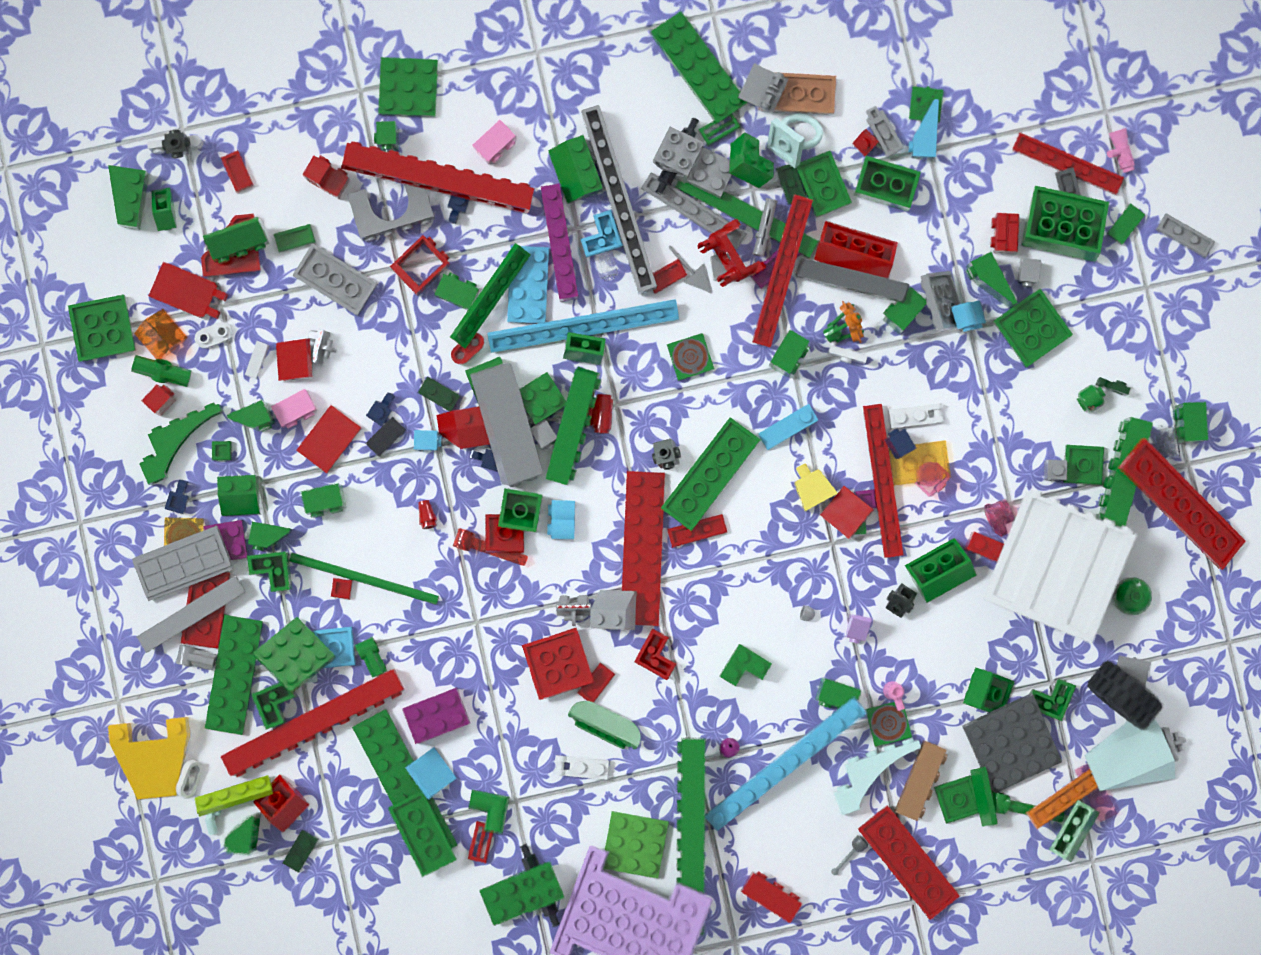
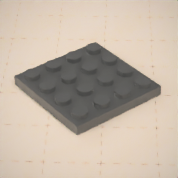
[962,693,1062,793]

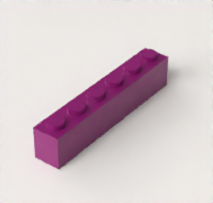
[541,183,579,302]

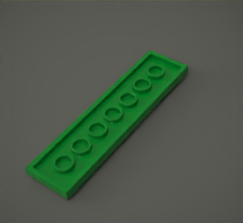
[352,709,458,849]

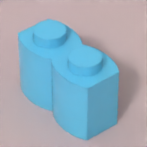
[951,301,986,332]
[547,500,575,540]

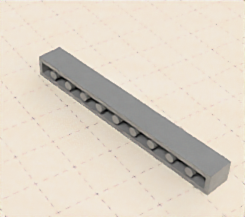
[581,105,657,295]

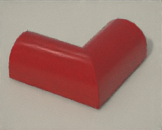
[634,628,676,681]

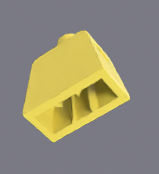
[794,463,838,512]

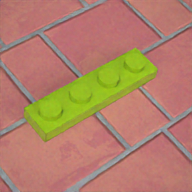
[195,775,273,817]

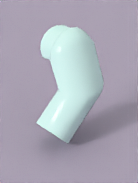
[205,810,221,835]

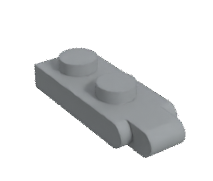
[865,105,904,158]

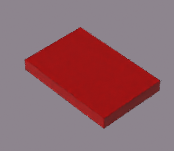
[296,405,362,473]

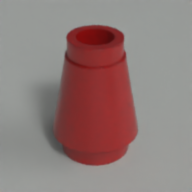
[418,500,438,530]

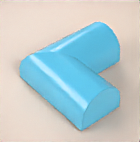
[581,210,623,258]

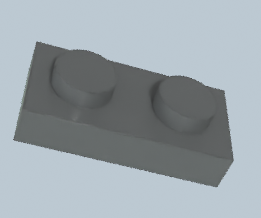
[1054,167,1081,195]

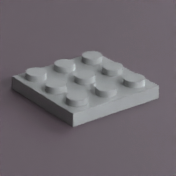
[920,271,961,331]

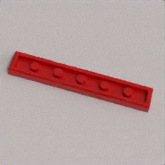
[1012,132,1125,196]

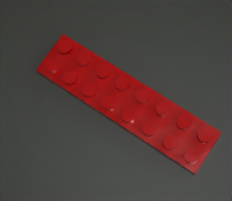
[1118,439,1246,570]
[622,471,665,626]

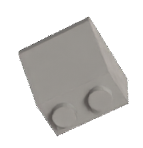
[590,590,636,630]

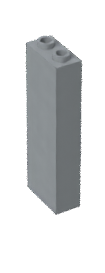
[470,363,543,488]

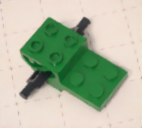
[479,844,565,927]

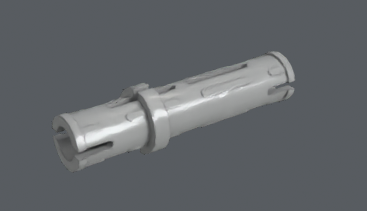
[752,198,778,257]

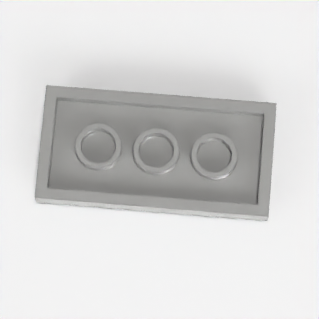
[292,243,378,316]

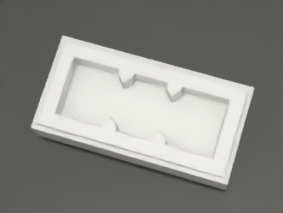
[827,345,867,364]

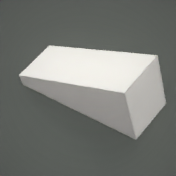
[245,341,270,379]

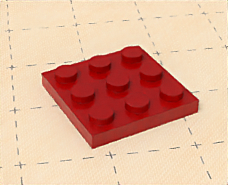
[522,627,594,701]

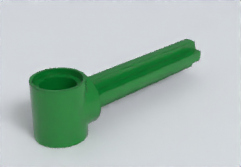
[992,792,1064,823]

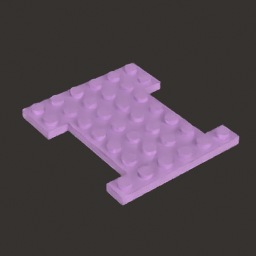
[549,845,713,955]

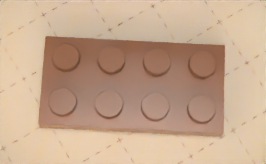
[758,72,836,115]

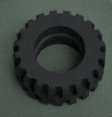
[1087,660,1163,730]

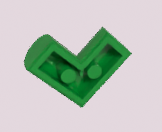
[1029,678,1076,721]
[468,790,510,835]

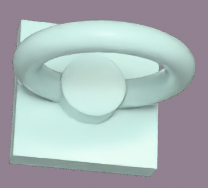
[767,114,823,168]

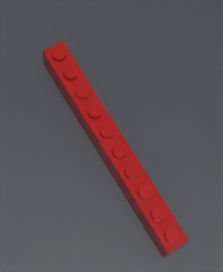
[341,141,534,214]
[220,668,405,778]

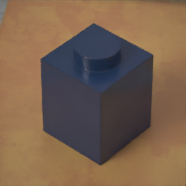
[884,428,916,459]

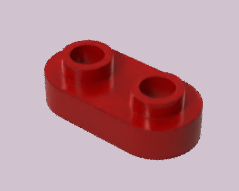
[451,333,484,365]

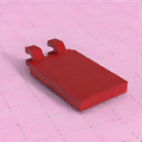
[148,261,229,319]

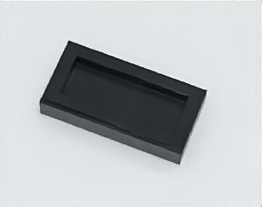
[365,416,406,457]

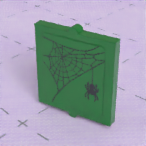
[909,86,944,123]

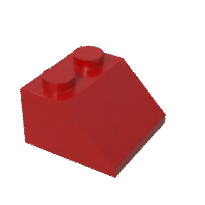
[253,774,310,833]

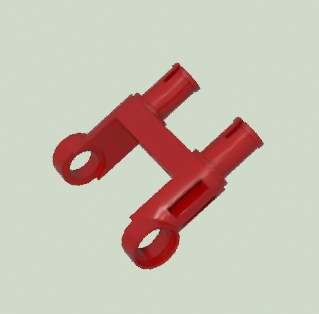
[697,218,767,287]

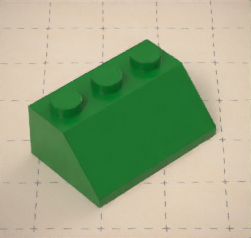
[548,134,603,204]
[203,217,270,264]
[905,538,977,603]
[223,812,261,855]

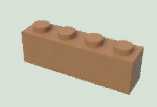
[894,740,948,821]

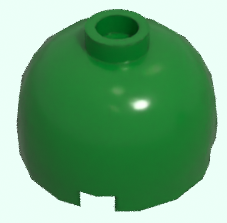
[1113,577,1152,615]

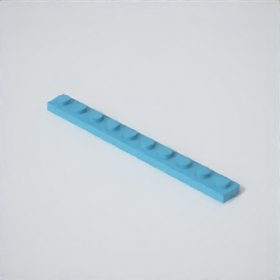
[487,299,679,353]
[705,697,867,831]

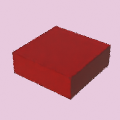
[331,578,353,599]

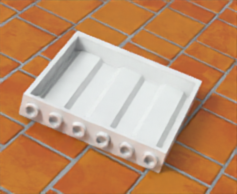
[982,489,1136,644]

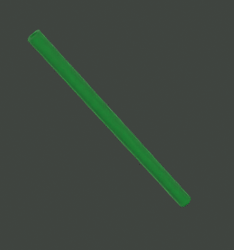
[289,552,439,605]

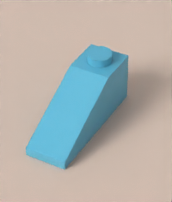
[908,99,939,158]
[758,404,818,450]

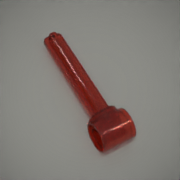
[452,528,528,566]

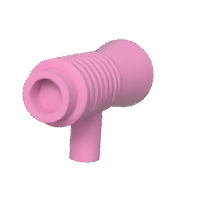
[1107,128,1135,173]
[883,681,905,711]

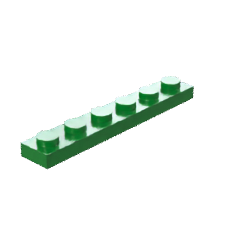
[450,243,531,349]

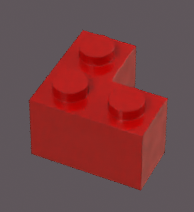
[302,155,350,199]

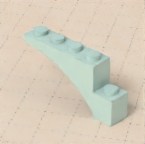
[833,738,921,815]

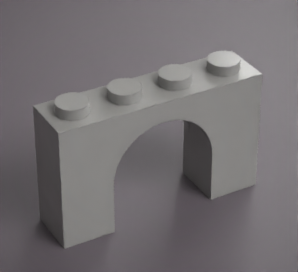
[347,184,435,242]

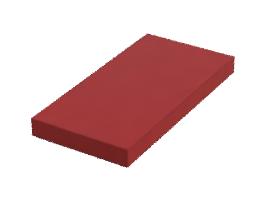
[181,572,231,649]

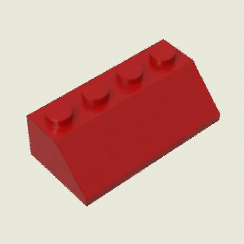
[814,220,898,278]

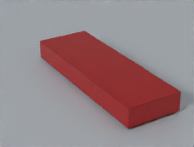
[667,514,727,548]

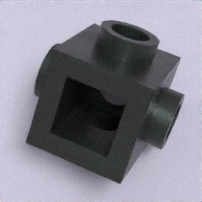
[162,130,191,158]
[652,438,681,470]
[885,583,917,618]

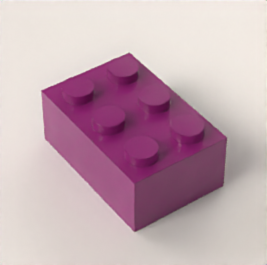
[402,687,471,745]

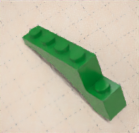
[139,402,224,485]

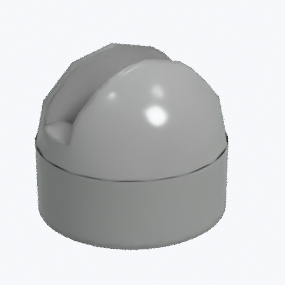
[799,605,815,621]

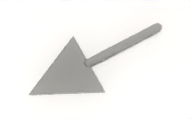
[668,245,712,294]

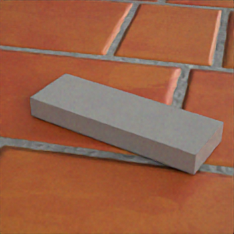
[1155,213,1215,258]

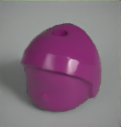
[719,737,740,758]

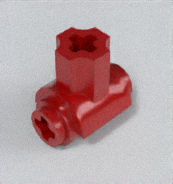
[589,394,613,434]

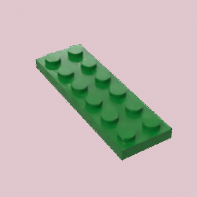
[650,11,748,125]
[661,417,761,532]
[204,615,263,735]

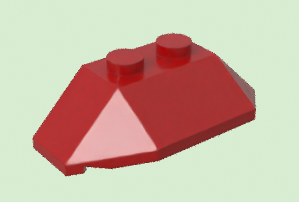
[436,406,490,449]

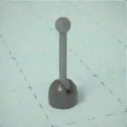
[831,835,869,875]

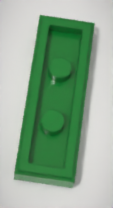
[970,767,998,827]

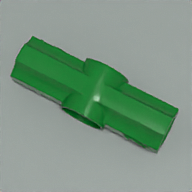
[131,355,192,387]

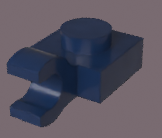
[447,196,470,224]
[366,392,395,426]
[469,448,498,472]
[165,479,189,514]

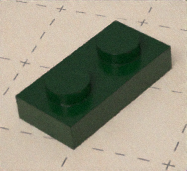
[776,164,806,205]
[418,376,460,412]
[282,829,319,873]

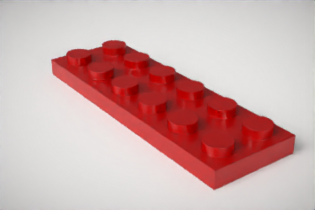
[857,805,960,920]

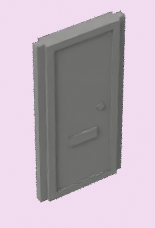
[132,526,234,601]

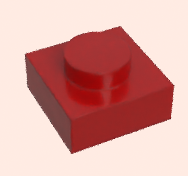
[852,129,879,156]

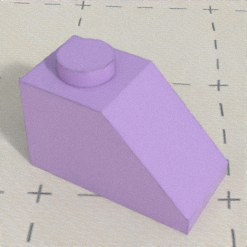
[845,614,872,644]

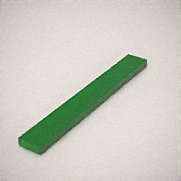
[675,180,818,258]

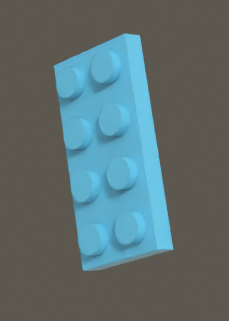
[507,246,549,324]

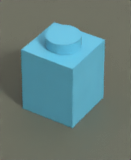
[414,430,442,451]

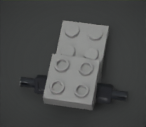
[653,117,732,198]

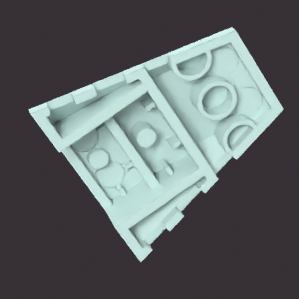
[1084,719,1175,791]

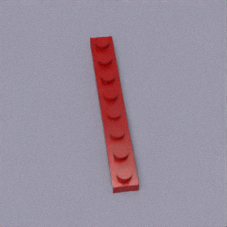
[752,195,813,348]
[862,403,904,558]

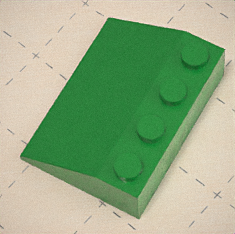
[1021,185,1109,262]

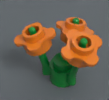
[823,301,864,343]

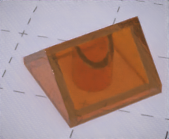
[134,309,188,359]

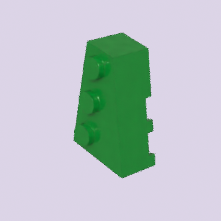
[108,165,149,230]

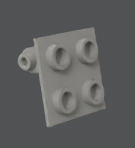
[738,63,789,114]

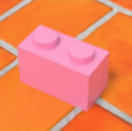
[472,120,516,165]
[271,389,317,429]

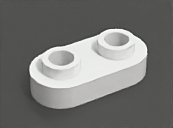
[195,322,233,349]
[176,759,203,799]

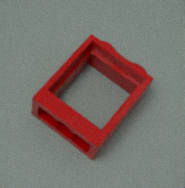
[390,235,450,296]

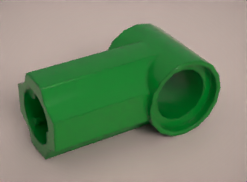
[355,637,387,678]

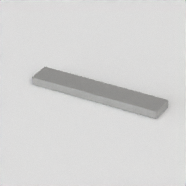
[641,172,747,250]
[136,576,246,653]

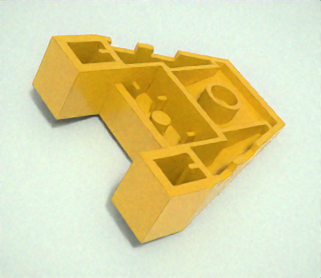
[108,717,190,799]

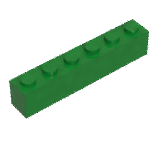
[545,367,602,485]

